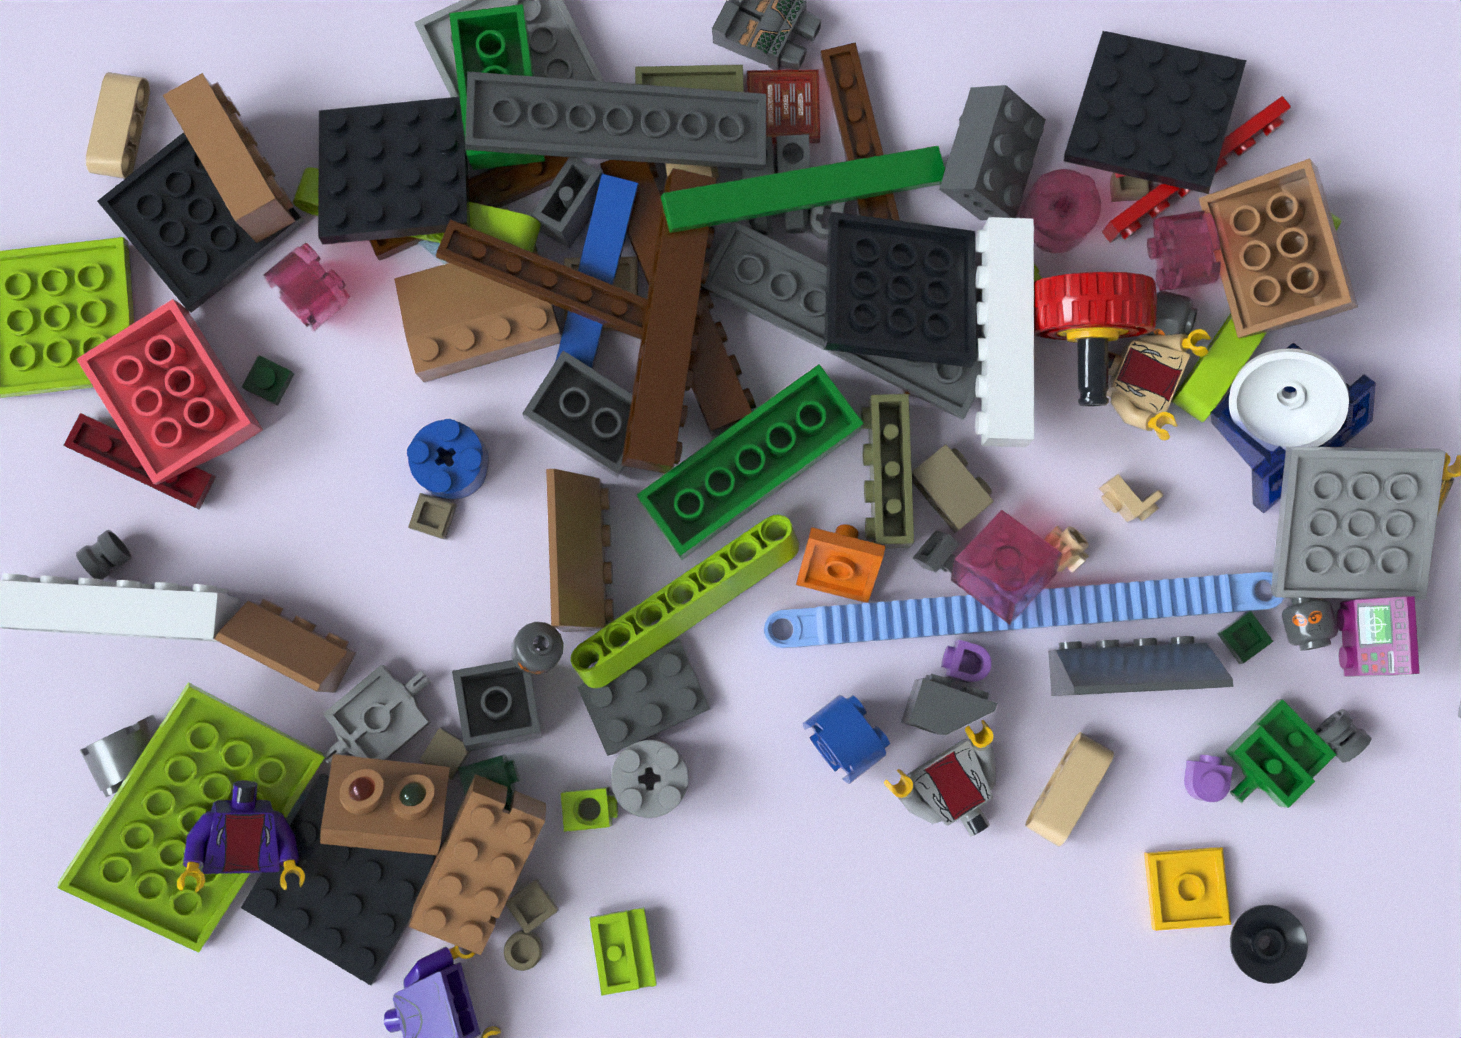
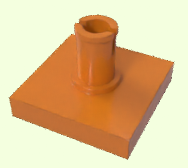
[796,524,885,603]

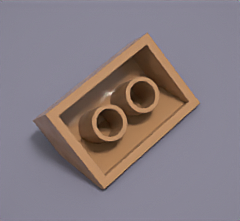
[215,598,356,693]

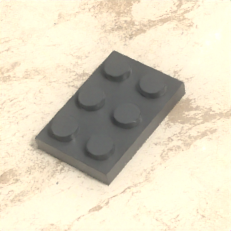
[577,641,710,756]

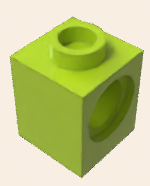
[560,787,618,832]

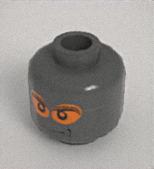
[1147,291,1198,336]
[1282,598,1338,651]
[511,621,564,675]

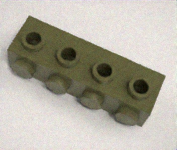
[861,394,914,549]

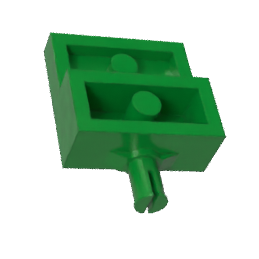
[1225,699,1337,808]

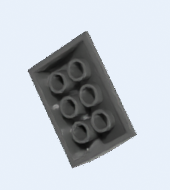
[1048,636,1234,696]

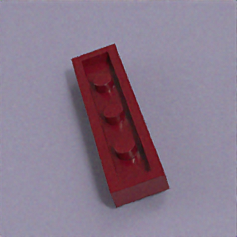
[63,413,216,510]

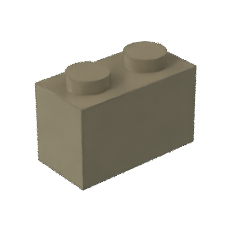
[912,444,994,534]

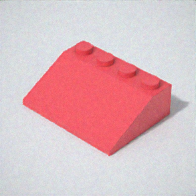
[77,299,263,485]

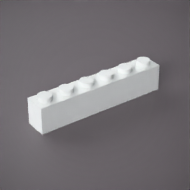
[975,217,1034,447]

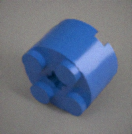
[407,419,489,499]
[803,695,890,784]

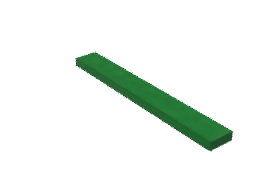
[661,146,945,233]

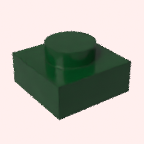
[242,355,294,406]
[1217,611,1274,664]

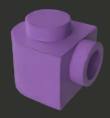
[941,639,991,683]
[1184,754,1233,802]

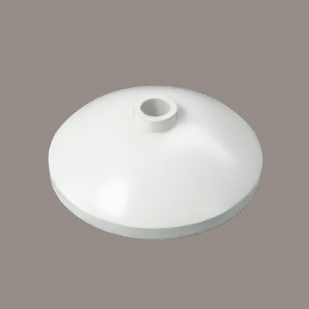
[1229,348,1349,453]

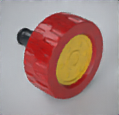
[1034,272,1157,407]

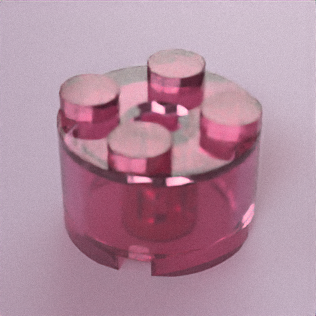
[1020,169,1101,253]
[1147,210,1221,291]
[263,243,350,332]

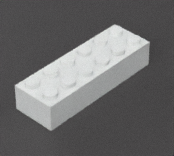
[0,573,240,642]

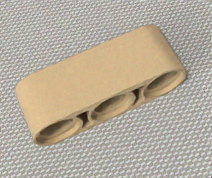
[86,72,150,179]
[1025,732,1114,847]

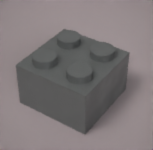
[452,660,542,752]

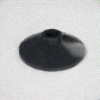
[1230,905,1308,984]

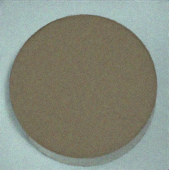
[504,930,543,971]

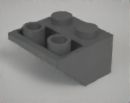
[901,674,998,735]

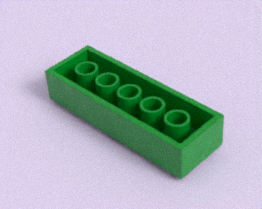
[636,364,864,560]

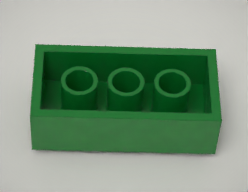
[449,4,545,170]

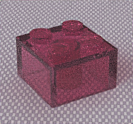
[951,510,1063,625]

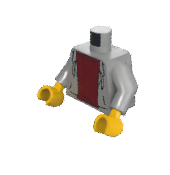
[884,720,996,836]

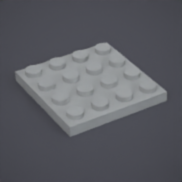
[414,0,604,97]
[1271,446,1446,599]

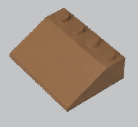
[1199,158,1358,339]
[394,244,562,382]
[546,469,614,632]

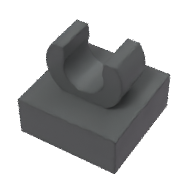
[913,530,963,575]

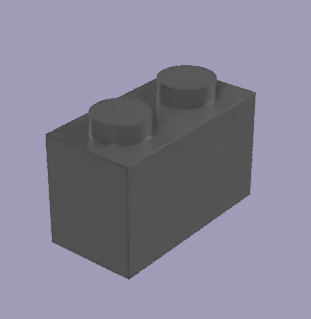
[531,157,602,249]

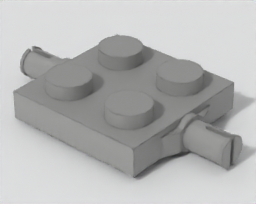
[322,665,431,766]

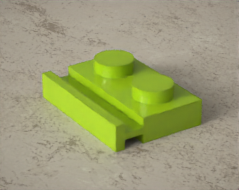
[589,907,657,996]

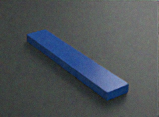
[555,174,639,369]

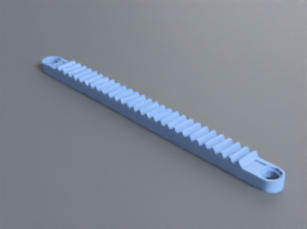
[764,572,1284,648]

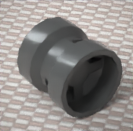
[76,530,132,580]
[1315,709,1372,763]

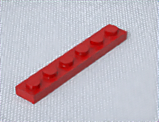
[1102,96,1291,243]

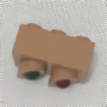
[320,754,450,855]

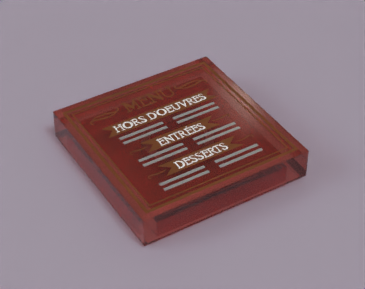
[747,69,820,144]

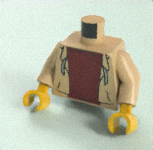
[1107,329,1211,441]

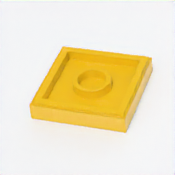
[1144,847,1231,931]

